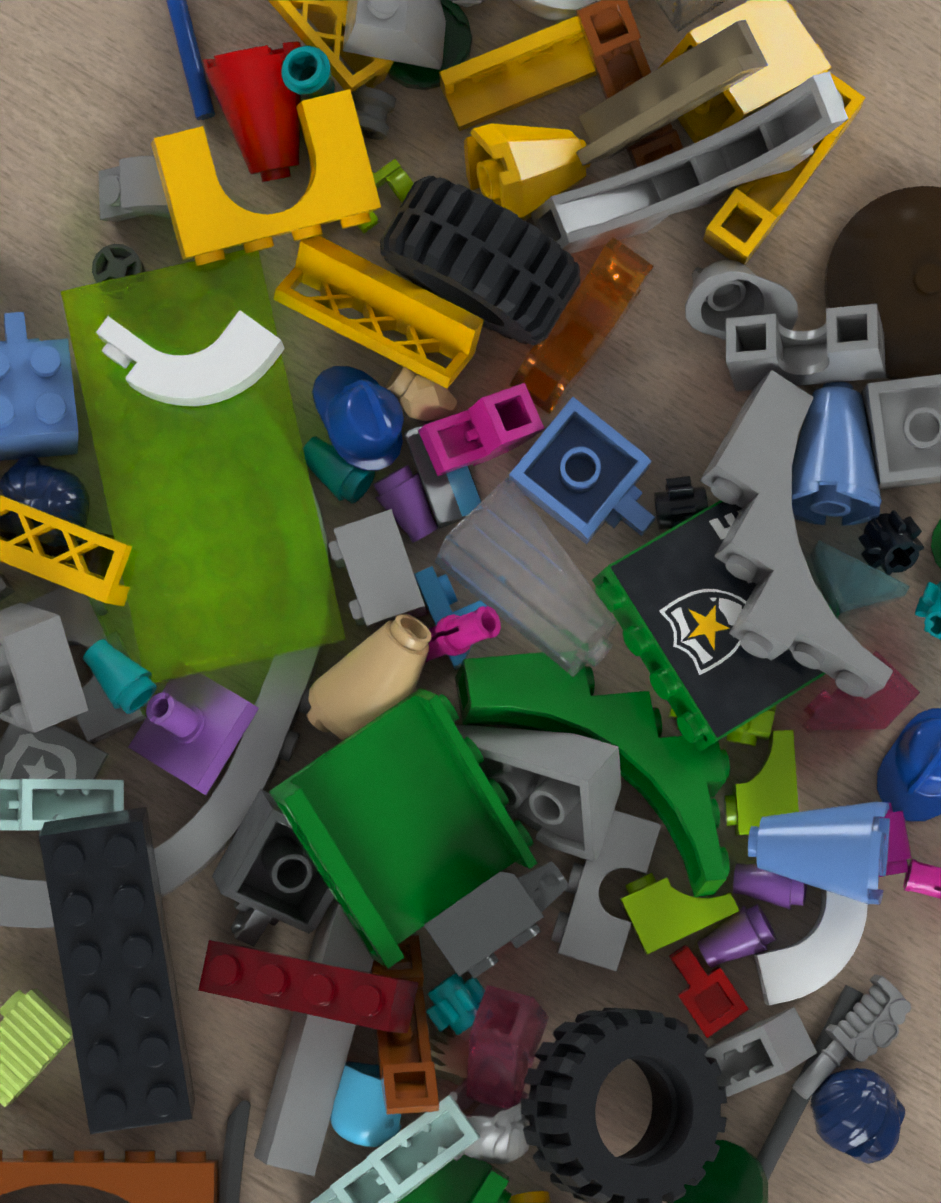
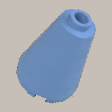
[792,382,882,526]
[748,801,890,905]

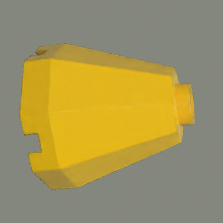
[464,123,591,221]

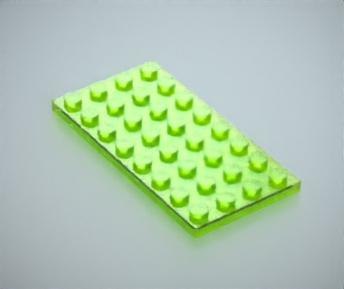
[61,250,346,684]

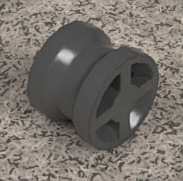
[351,86,396,140]
[92,244,146,300]

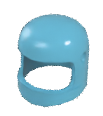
[330,1061,402,1148]

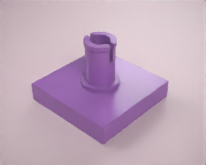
[128,661,259,795]

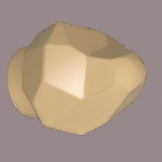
[385,364,458,422]

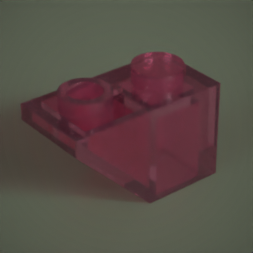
[801,651,920,733]
[466,985,549,1110]

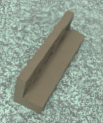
[576,20,768,165]

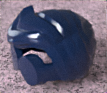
[0,456,90,547]
[811,1068,905,1164]

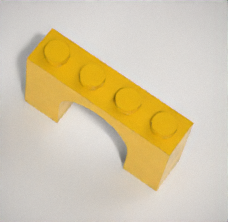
[151,89,381,267]

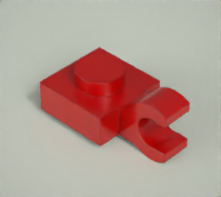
[669,945,749,1038]

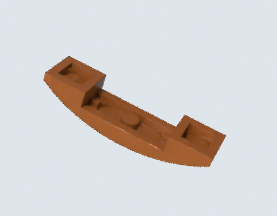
[576,0,683,168]
[371,935,439,1115]

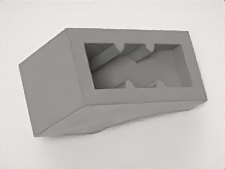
[704,1007,817,1097]

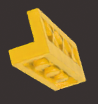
[268,0,394,93]
[439,16,597,131]
[273,235,484,389]
[0,495,133,607]

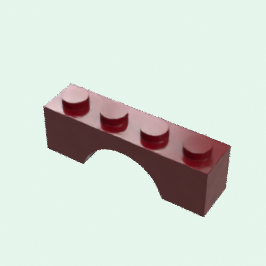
[198,940,418,1033]

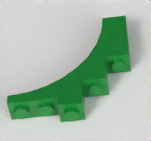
[455,649,730,897]

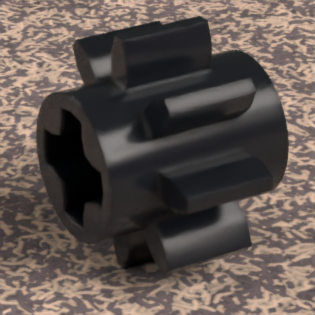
[654,476,708,530]
[858,510,924,575]

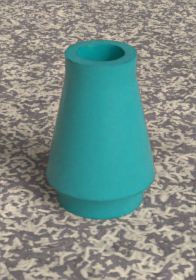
[281,46,335,99]
[299,436,375,504]
[83,639,157,714]

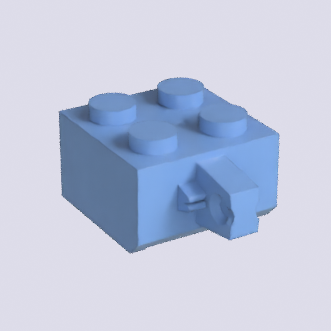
[0,312,78,461]
[509,397,656,545]

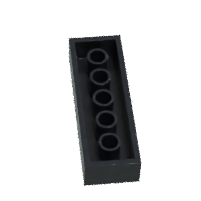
[39,807,195,1134]

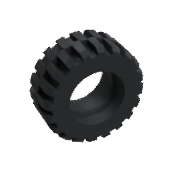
[380,176,580,345]
[521,1008,727,1203]

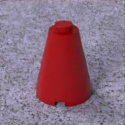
[203,41,302,182]

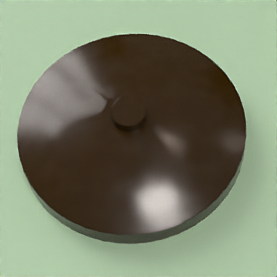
[825,186,941,380]

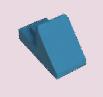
[414,566,490,670]

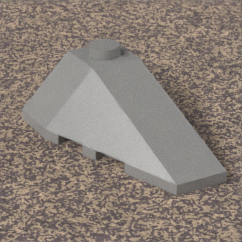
[343,0,446,70]
[455,724,622,862]

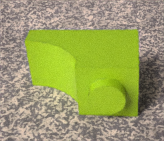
[724,730,799,836]
[619,873,740,955]

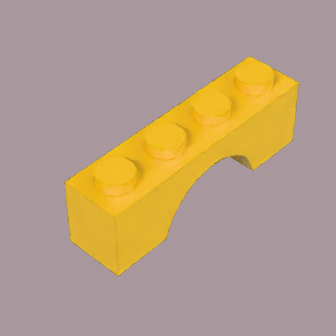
[703,69,866,265]

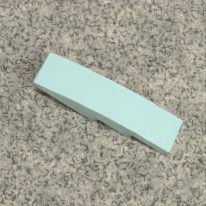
[0,779,124,831]
[310,1095,481,1203]

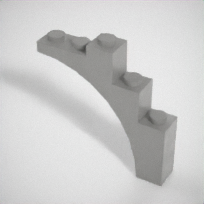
[531,72,848,254]
[700,370,893,699]

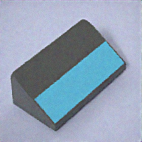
[404,426,485,529]

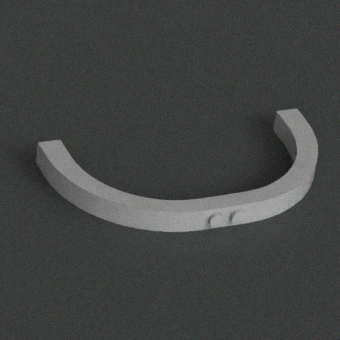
[0,330,332,928]

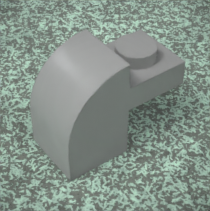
[99,155,171,222]

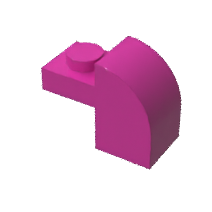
[418,383,545,476]

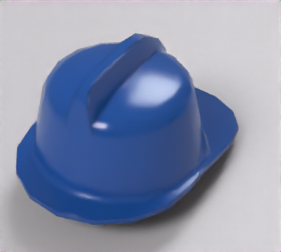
[312,366,404,471]
[877,708,941,821]

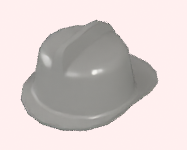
[685,260,798,340]

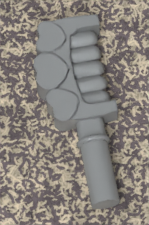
[792,974,911,1099]

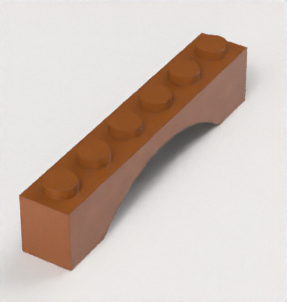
[0,1149,219,1203]

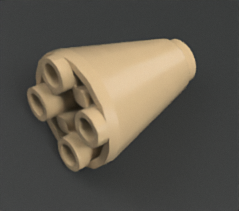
[307,614,431,740]

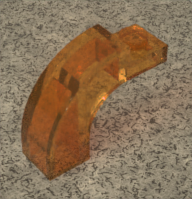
[509,237,654,414]

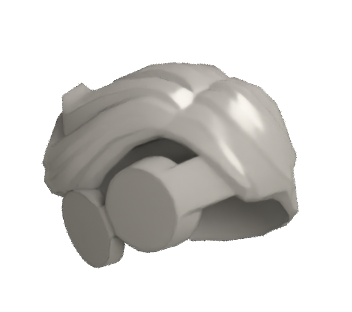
[450,1079,530,1164]

